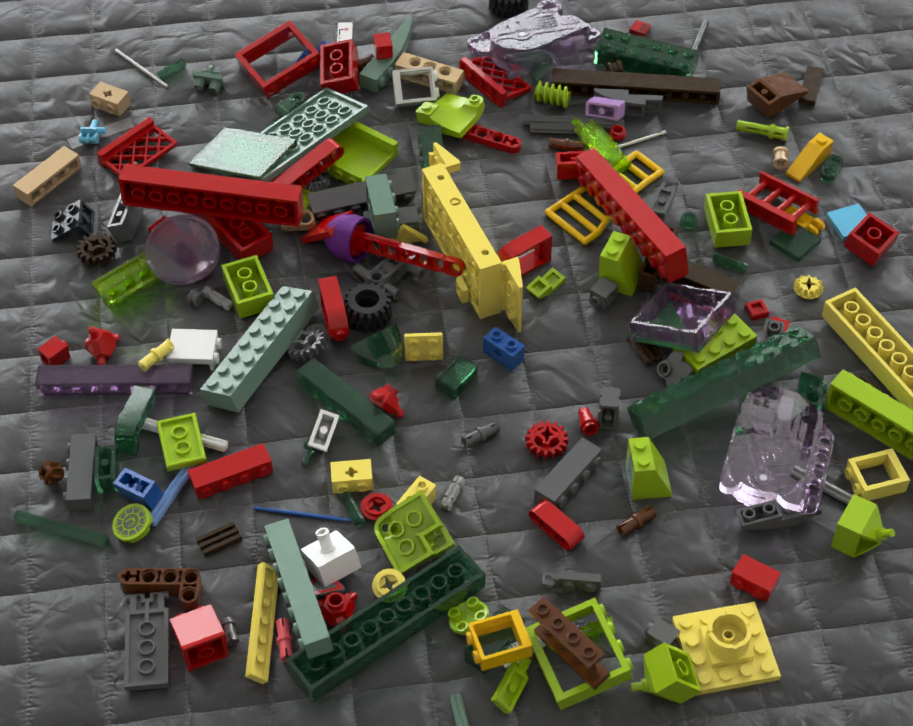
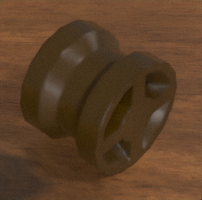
[606,60,624,72]

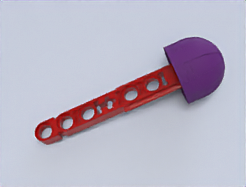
[325,214,466,277]

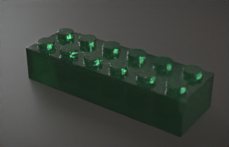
[593,28,699,77]

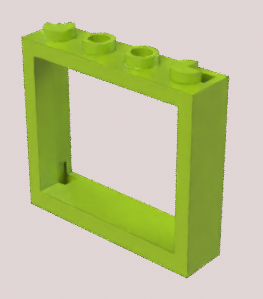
[526,598,634,710]

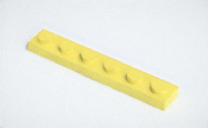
[245,562,279,684]

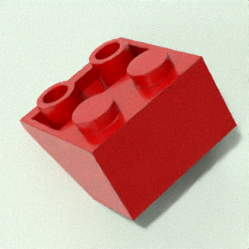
[554,151,586,180]

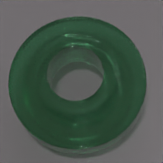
[680,212,698,229]

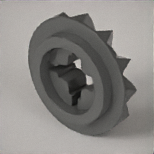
[303,174,330,192]

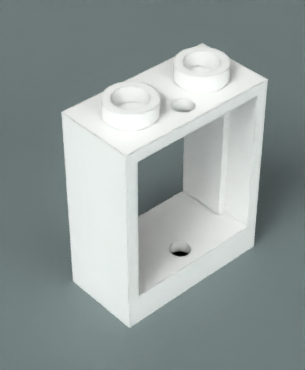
[392,66,439,107]

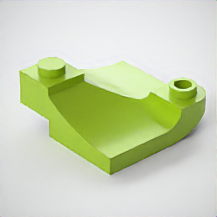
[415,93,485,138]
[374,490,457,575]

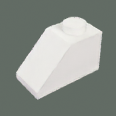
[308,409,340,452]

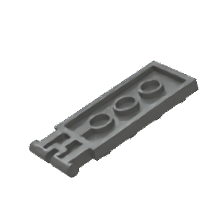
[124,591,170,691]

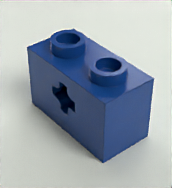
[483,327,525,371]
[113,468,164,510]

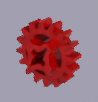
[525,420,569,460]

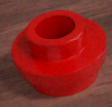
[609,125,626,141]

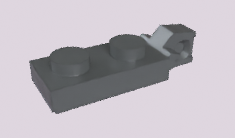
[542,571,601,592]

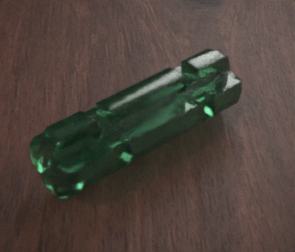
[157,58,186,80]
[712,253,748,273]
[340,491,366,527]

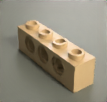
[395,52,464,95]

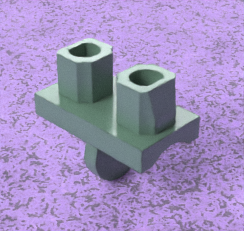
[192,65,225,93]

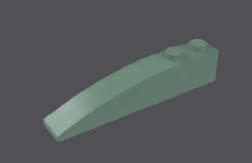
[359,16,413,93]

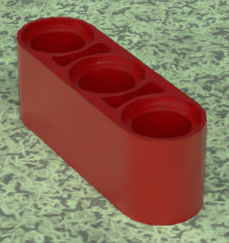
[528,499,585,551]

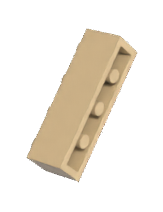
[13,146,82,207]

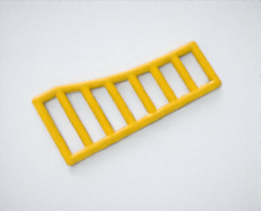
[545,150,665,245]

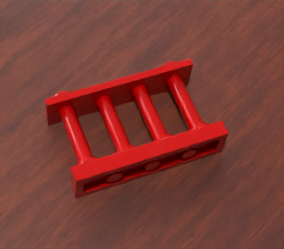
[738,171,820,235]

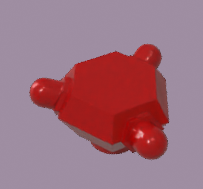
[85,326,120,368]
[368,383,404,418]
[317,591,358,634]

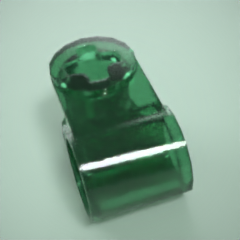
[274,92,305,118]

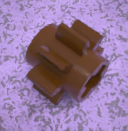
[39,461,64,485]

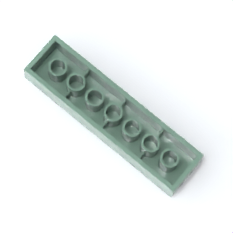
[200,286,319,412]

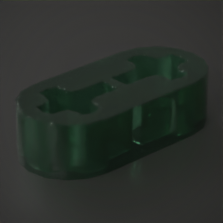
[820,154,843,183]

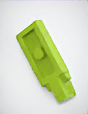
[491,658,532,714]

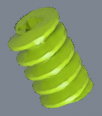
[534,81,571,108]

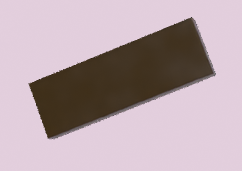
[798,66,824,106]

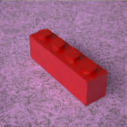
[187,443,273,500]

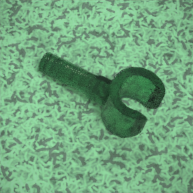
[301,438,317,466]

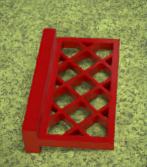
[459,52,532,108]
[97,117,178,176]

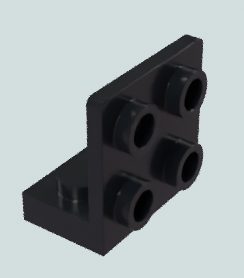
[51,199,95,241]

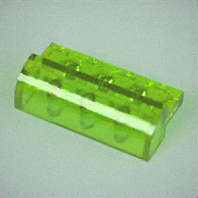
[572,117,633,173]
[91,247,174,309]

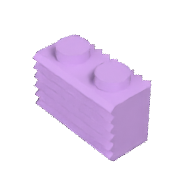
[585,96,625,121]

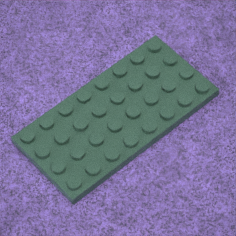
[222,87,370,182]

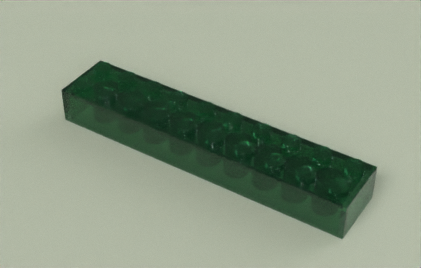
[626,326,822,439]
[285,545,486,703]

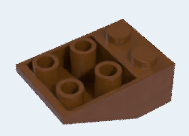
[747,73,808,119]

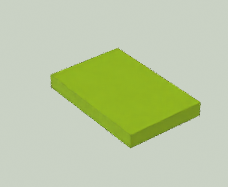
[156,413,207,472]

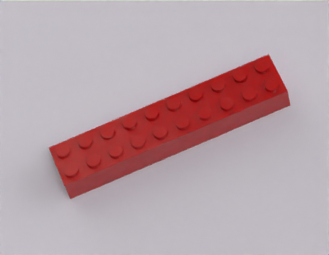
[576,147,689,283]
[118,164,304,227]

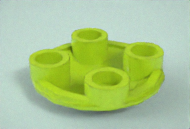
[448,597,489,635]

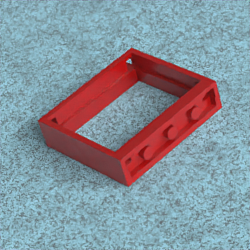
[235,20,320,98]

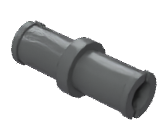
[461,420,500,448]

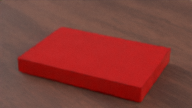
[300,210,354,244]

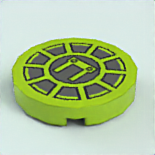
[112,503,153,543]

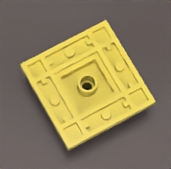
[672,602,781,695]

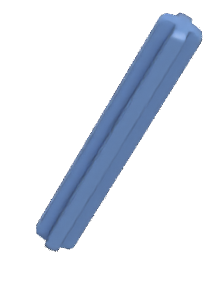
[150,466,195,527]

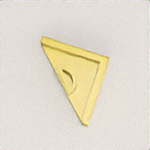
[389,224,428,245]

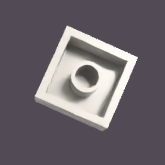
[301,528,362,587]

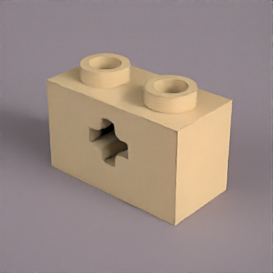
[89,82,131,116]

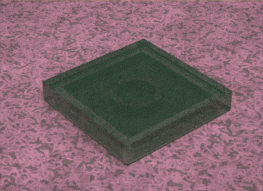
[769,224,821,262]

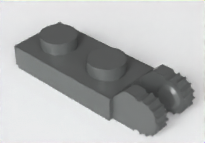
[650,179,678,219]

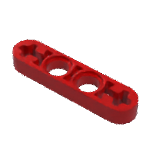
[462,124,521,154]

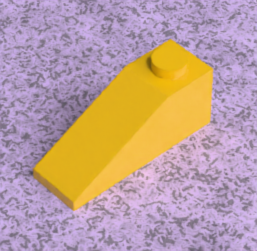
[786,133,834,183]

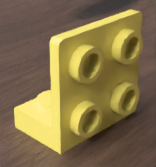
[404,332,443,361]

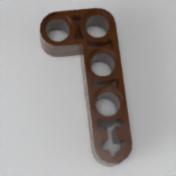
[118,568,203,613]

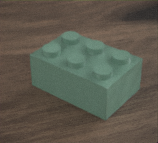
[365,174,400,238]

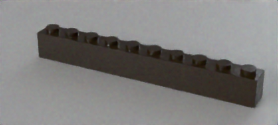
[551,68,721,105]

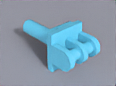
[79,119,106,144]

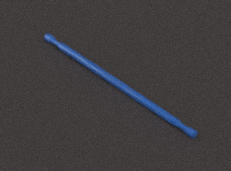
[254,506,351,522]

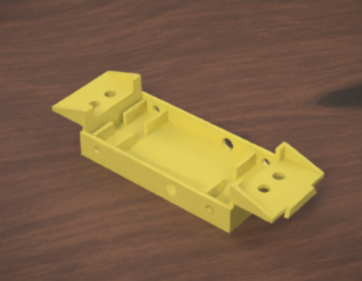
[422,142,523,332]

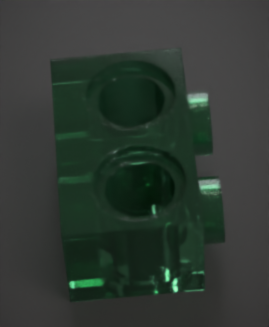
[796,372,827,417]

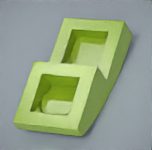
[526,267,566,299]

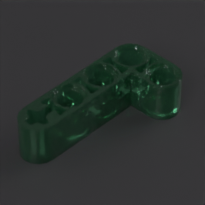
[114,385,156,456]

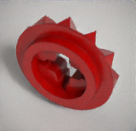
[360,493,393,522]

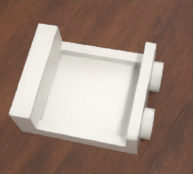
[166,329,222,371]

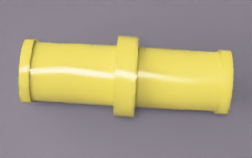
[138,339,175,372]

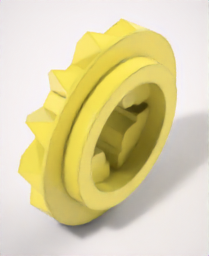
[793,275,824,299]
[372,569,406,602]

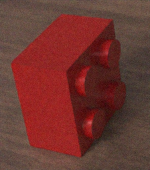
[844,212,900,267]

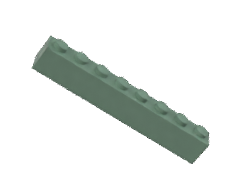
[263,518,334,659]

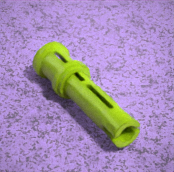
[736,120,790,142]

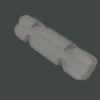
[202,286,234,311]
[440,475,465,511]

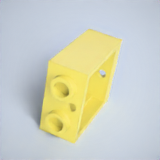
[844,448,910,501]

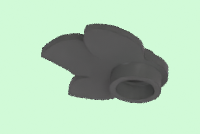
[657,351,693,390]

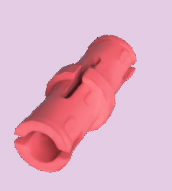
[275,618,294,663]

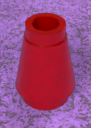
[578,407,599,436]

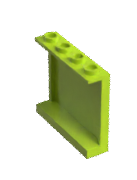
[324,121,399,184]

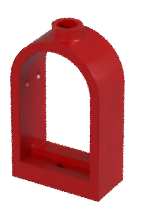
[497,225,552,277]
[318,276,349,341]

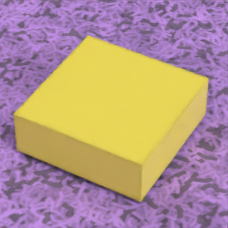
[456,277,468,304]

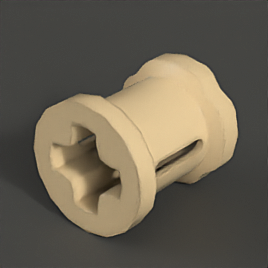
[773,146,789,170]

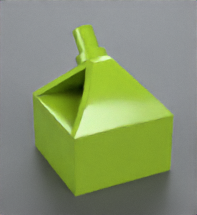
[831,494,895,558]
[630,642,702,704]

